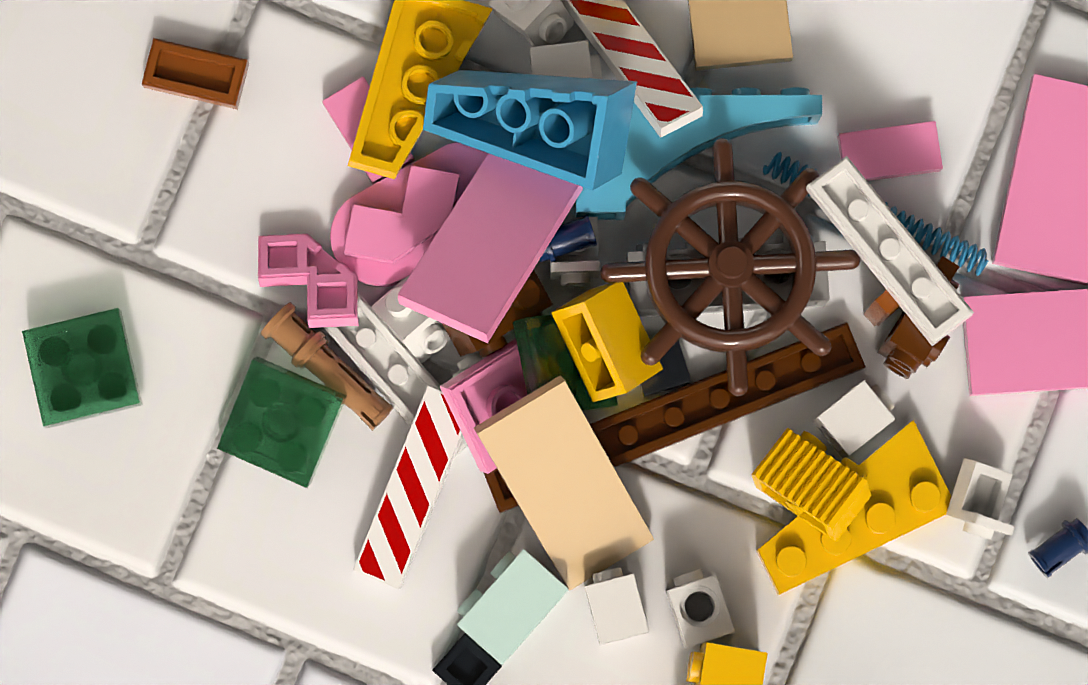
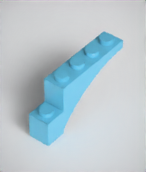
[576,87,822,220]

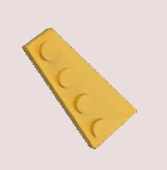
[347,0,493,179]
[756,420,952,595]

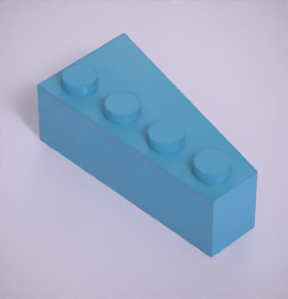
[423,70,637,190]

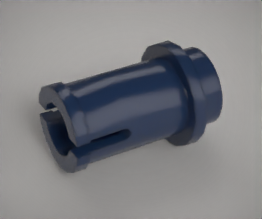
[540,215,598,263]
[1028,518,1088,578]

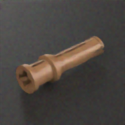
[261,302,394,431]

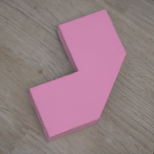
[344,166,460,264]
[258,234,359,328]

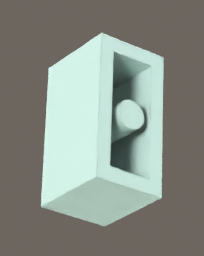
[457,549,569,665]

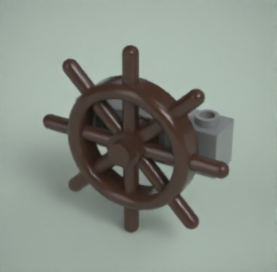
[600,138,861,396]

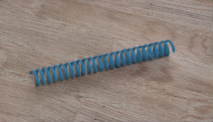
[762,152,989,277]

